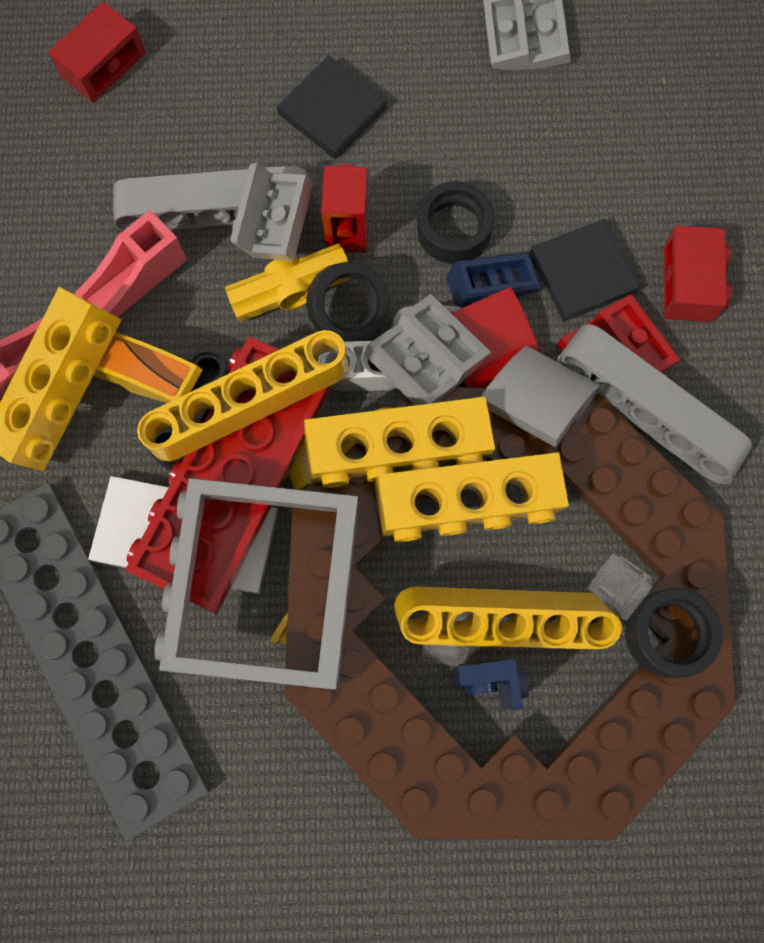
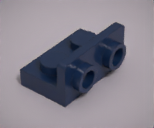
[452,659,529,710]

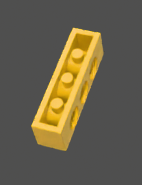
[0,287,122,471]
[304,397,495,488]
[374,452,569,542]

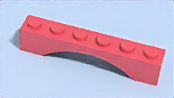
[0,210,187,402]

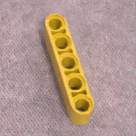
[137,330,349,461]
[394,586,622,649]

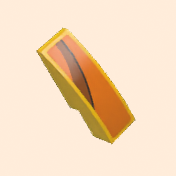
[93,332,202,403]

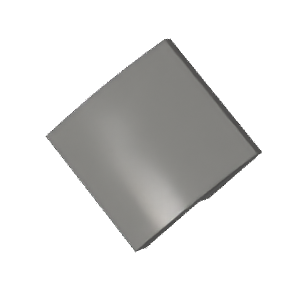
[483,0,571,70]
[364,294,491,406]
[480,346,600,447]

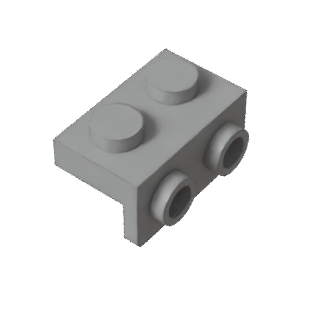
[231,163,314,261]

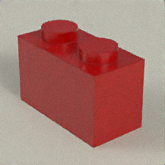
[48,1,146,103]
[321,164,369,253]
[664,226,732,322]

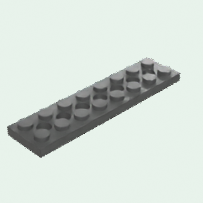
[0,482,211,842]

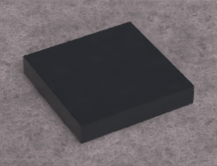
[277,55,386,159]
[530,219,640,322]

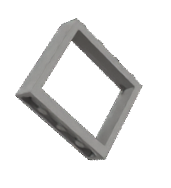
[155,478,359,690]

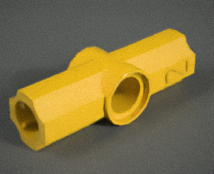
[224,243,352,323]

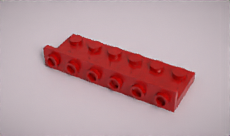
[124,336,332,615]

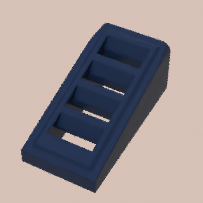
[447,252,541,308]

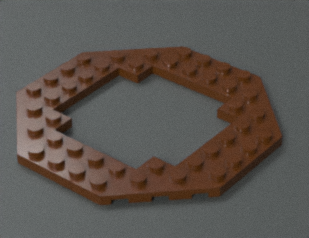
[284,387,735,840]

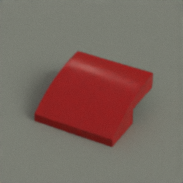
[451,287,540,388]
[557,294,680,373]

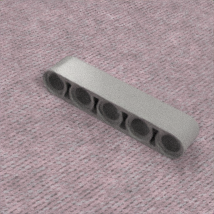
[113,166,310,231]
[557,324,752,484]

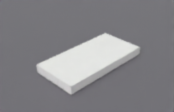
[88,476,279,595]

